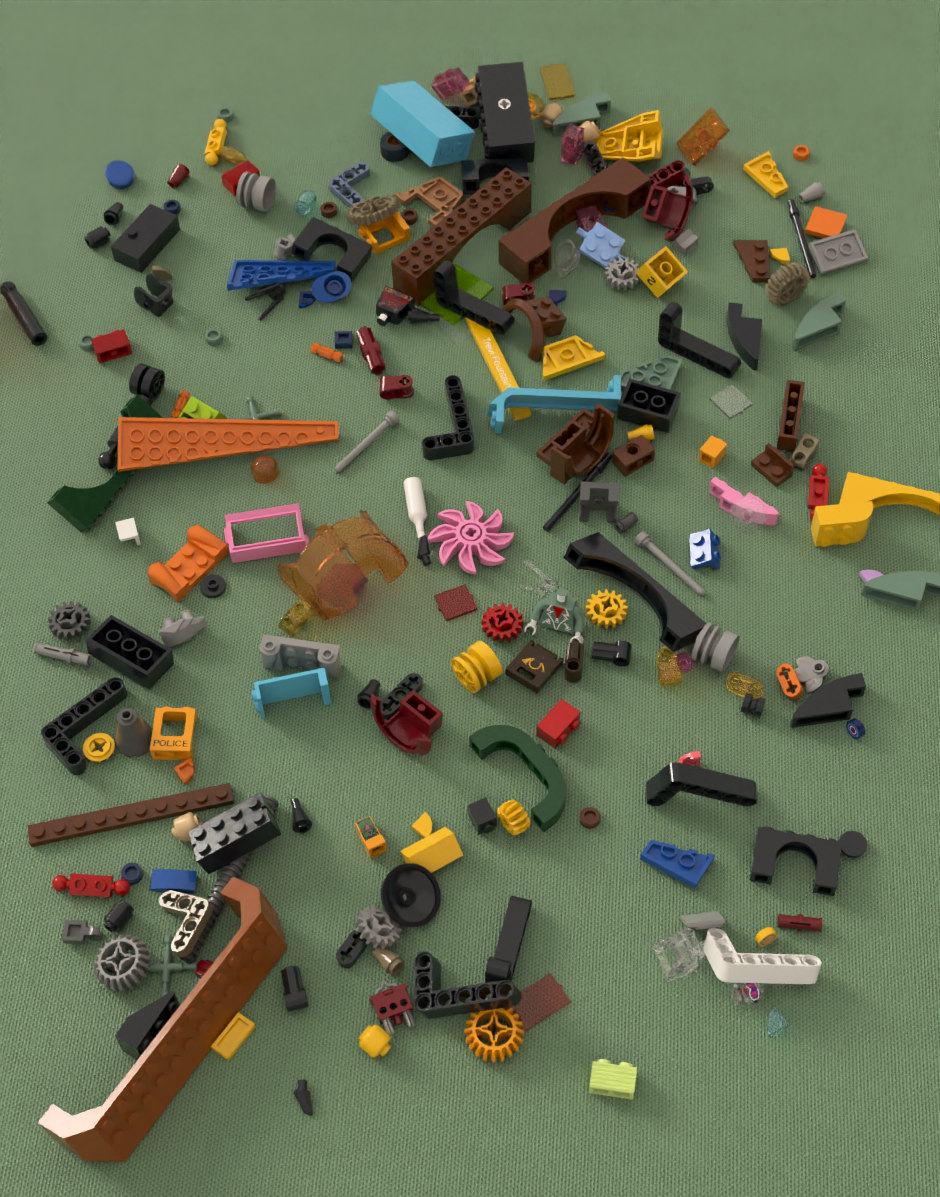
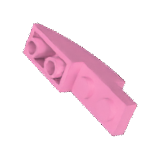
[709,477,779,525]

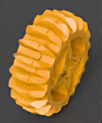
[464,1008,524,1063]

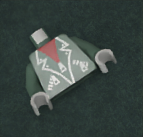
[524,588,585,644]

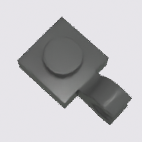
[62,920,103,944]

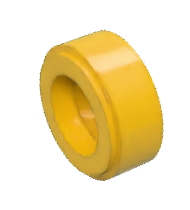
[755,927,778,947]

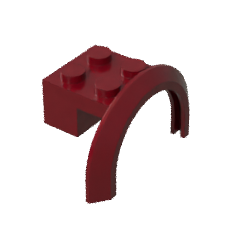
[641,173,694,242]
[370,690,443,756]

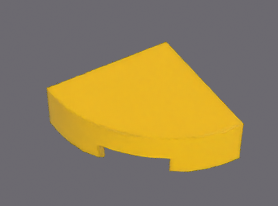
[770,248,790,265]
[412,812,432,838]

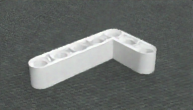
[703,928,822,984]

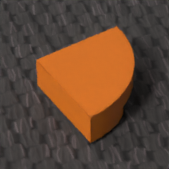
[174,757,195,785]

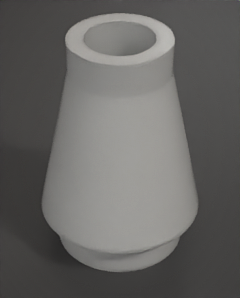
[799,182,825,203]

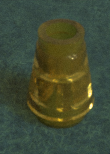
[220,145,246,163]

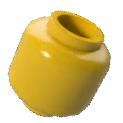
[358,1025,391,1058]

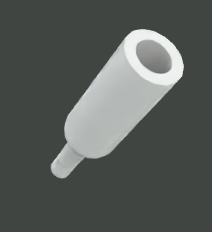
[404,477,427,541]

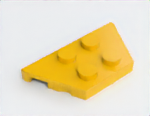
[543,335,606,381]

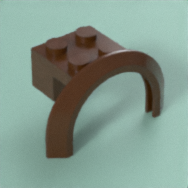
[503,297,567,362]

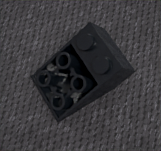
[115,991,180,1060]

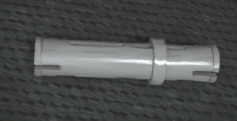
[33,642,92,666]

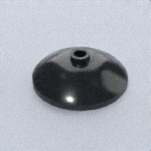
[381,863,441,927]

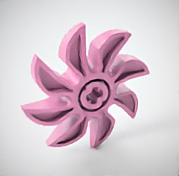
[428,501,514,575]

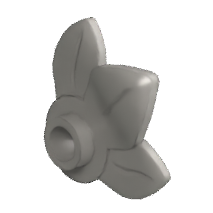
[795,656,829,693]

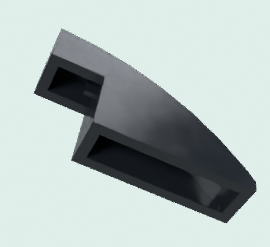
[727,302,762,371]
[790,673,866,728]

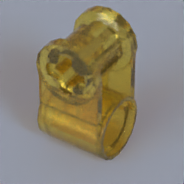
[656,646,682,686]

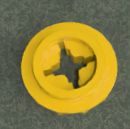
[83,733,116,763]

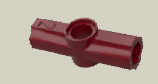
[356,326,386,375]

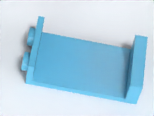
[252,668,331,719]

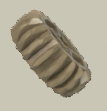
[765,262,810,306]

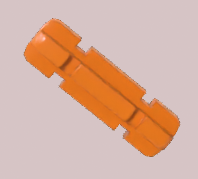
[310,343,343,363]
[171,390,190,418]

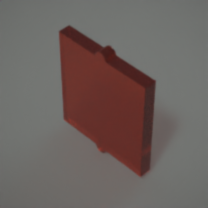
[434,584,477,621]

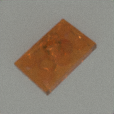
[676,107,730,166]

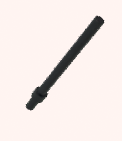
[787,199,816,279]
[543,453,612,532]

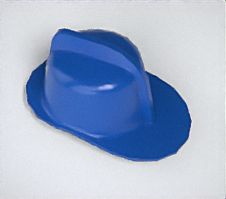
[312,271,352,303]

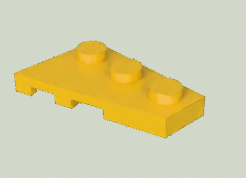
[743,151,788,198]

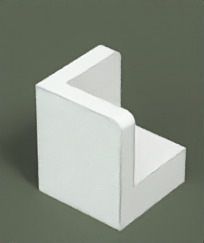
[115,518,141,546]

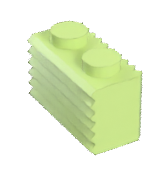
[589,1059,637,1100]

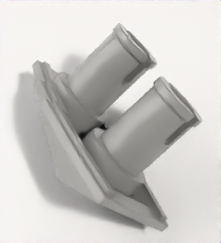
[159,610,207,648]

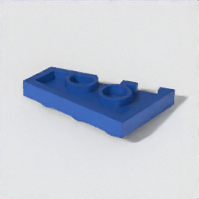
[640,840,715,889]

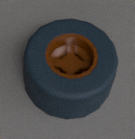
[380,132,409,162]

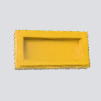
[210,1012,256,1061]

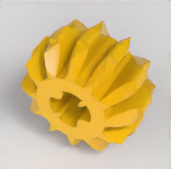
[497,799,530,836]

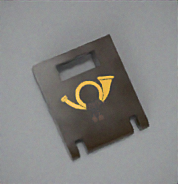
[505,640,564,694]

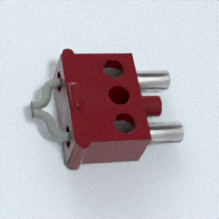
[370,981,415,1035]

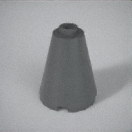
[115,708,153,757]

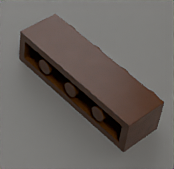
[777,380,805,452]

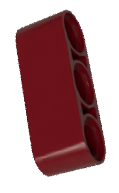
[648,160,686,188]

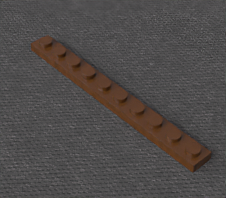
[28,783,234,847]

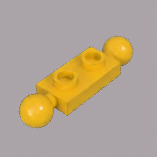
[205,119,227,166]

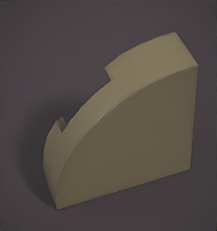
[152,266,172,281]

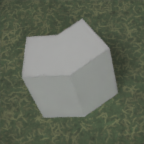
[670,228,699,256]

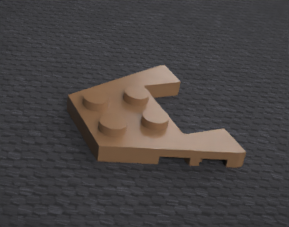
[394,177,464,227]

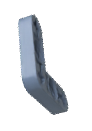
[329,162,370,208]

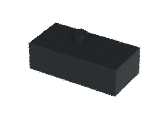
[111,204,180,273]
[86,615,174,690]

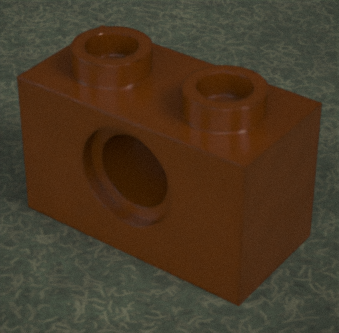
[612,435,655,477]

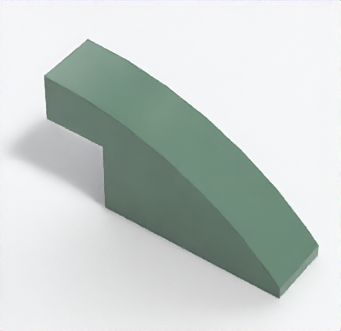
[552,92,611,137]
[792,292,846,351]
[861,571,940,611]

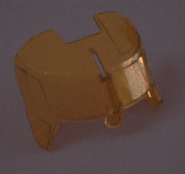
[277,510,408,620]

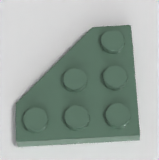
[619,354,683,391]

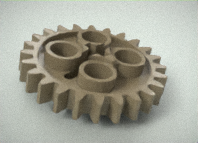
[346,194,400,225]

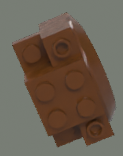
[536,403,614,485]

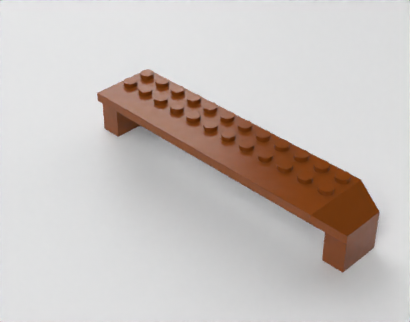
[38,877,287,1162]

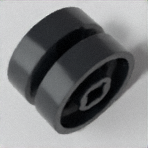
[129,363,165,401]

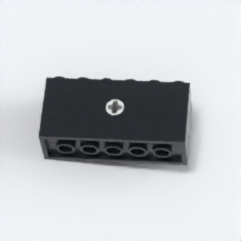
[475,62,535,162]

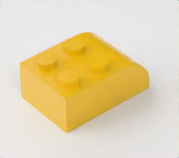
[811,501,873,547]

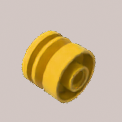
[451,641,503,693]

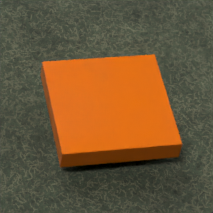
[805,206,847,238]

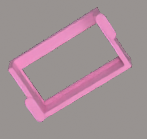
[224,503,310,563]

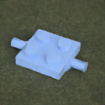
[576,222,626,268]

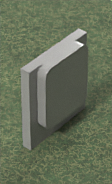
[680,911,725,930]

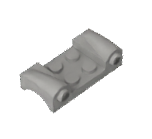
[260,634,343,679]

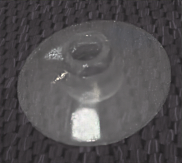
[729,497,767,534]

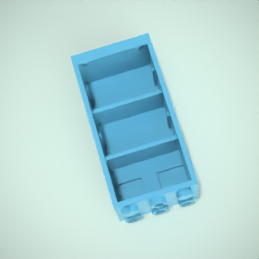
[370,81,475,167]

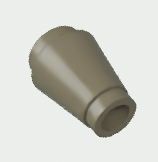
[373,946,405,976]

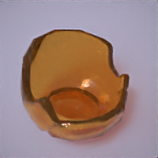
[250,455,279,483]

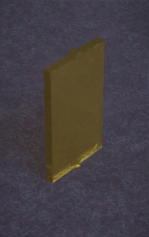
[540,63,575,101]

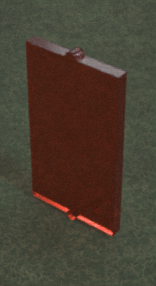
[505,973,571,1032]

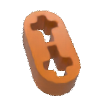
[776,664,803,700]

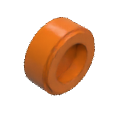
[793,145,810,161]

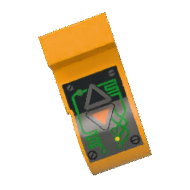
[355,816,387,859]

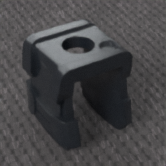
[134,274,173,317]

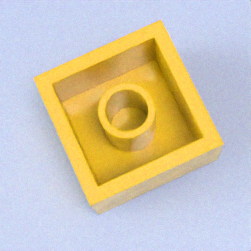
[635,246,688,298]

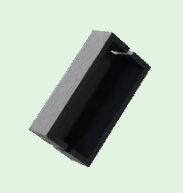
[188,792,281,875]

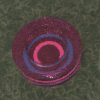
[674,652,694,672]

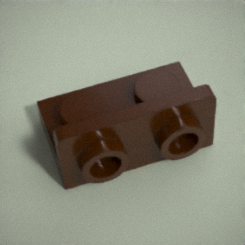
[751,443,794,487]

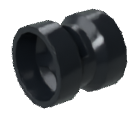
[741,693,766,718]

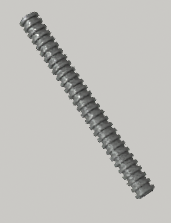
[178,795,279,963]

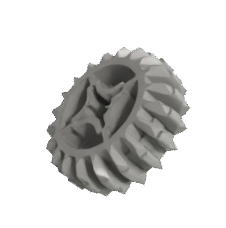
[93,934,152,992]

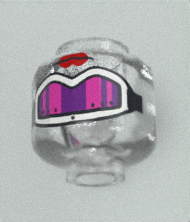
[730,983,764,1009]

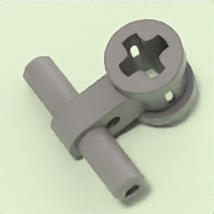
[273,234,303,261]

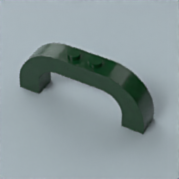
[469,725,566,832]

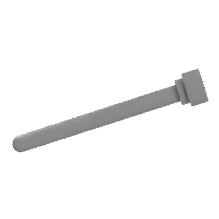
[334,410,400,472]
[634,531,705,596]

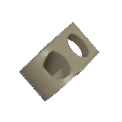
[791,433,820,470]

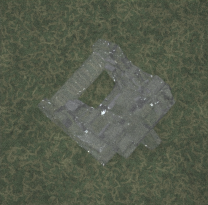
[650,927,705,982]

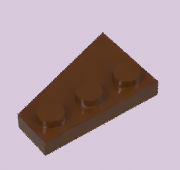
[733,240,770,283]

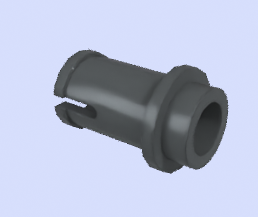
[614,512,638,533]

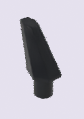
[417,535,431,566]
[293,1079,313,1116]

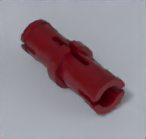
[778,914,822,932]

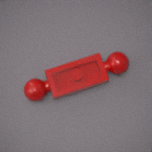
[808,463,829,521]
[52,873,130,897]

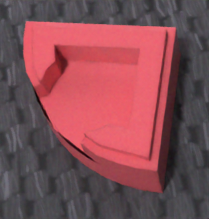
[678,751,701,767]

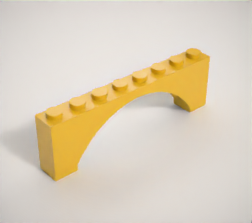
[839,472,940,516]

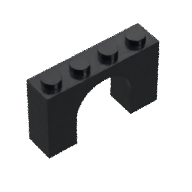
[461,157,529,195]
[292,217,372,283]
[750,827,842,896]

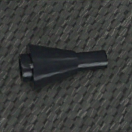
[408,307,440,324]
[291,798,312,833]

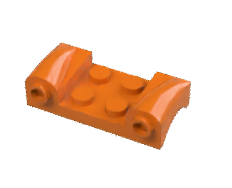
[148,525,229,602]

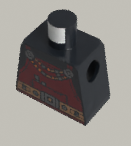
[376,286,415,326]

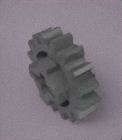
[48,601,91,641]

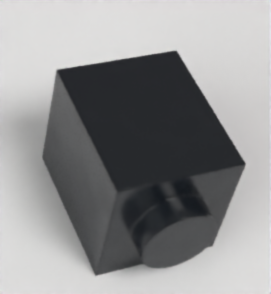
[467,798,497,834]

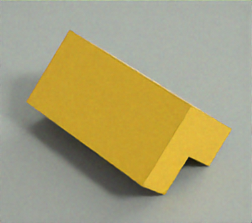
[400,827,463,873]

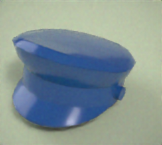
[105,160,134,189]

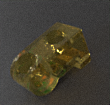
[278,598,315,637]

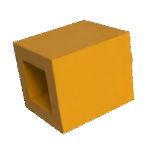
[698,435,727,469]

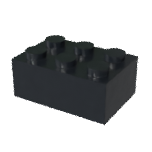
[617,378,681,433]

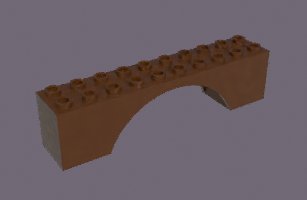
[498,158,651,283]
[391,167,531,307]

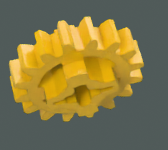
[586,589,628,629]

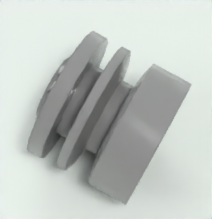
[236,172,276,212]
[692,622,740,673]

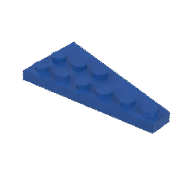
[227,260,336,291]

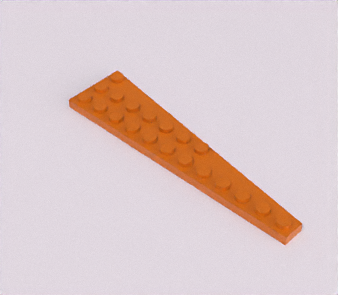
[118,417,338,472]

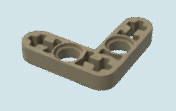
[159,890,213,957]

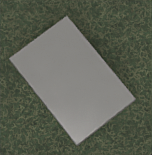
[808,229,869,275]

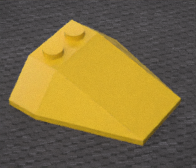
[595,110,664,162]

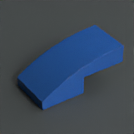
[150,869,197,894]

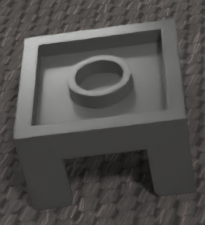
[579,481,618,523]

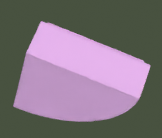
[859,569,883,582]

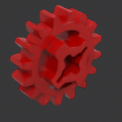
[481,603,523,643]

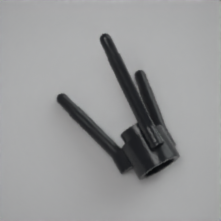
[245,283,286,320]

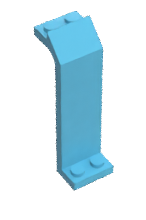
[487,375,621,434]

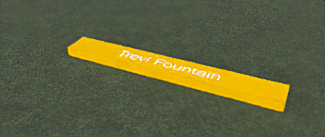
[465,318,531,421]

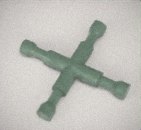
[241,396,282,420]
[147,936,198,998]

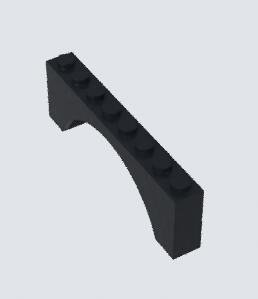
[563,532,706,652]

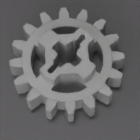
[604,257,641,290]
[355,905,402,949]

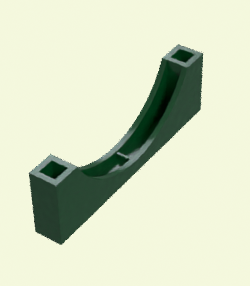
[47,395,163,532]

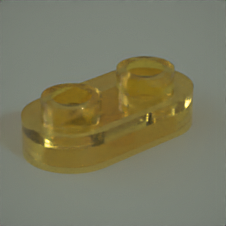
[725,672,764,699]

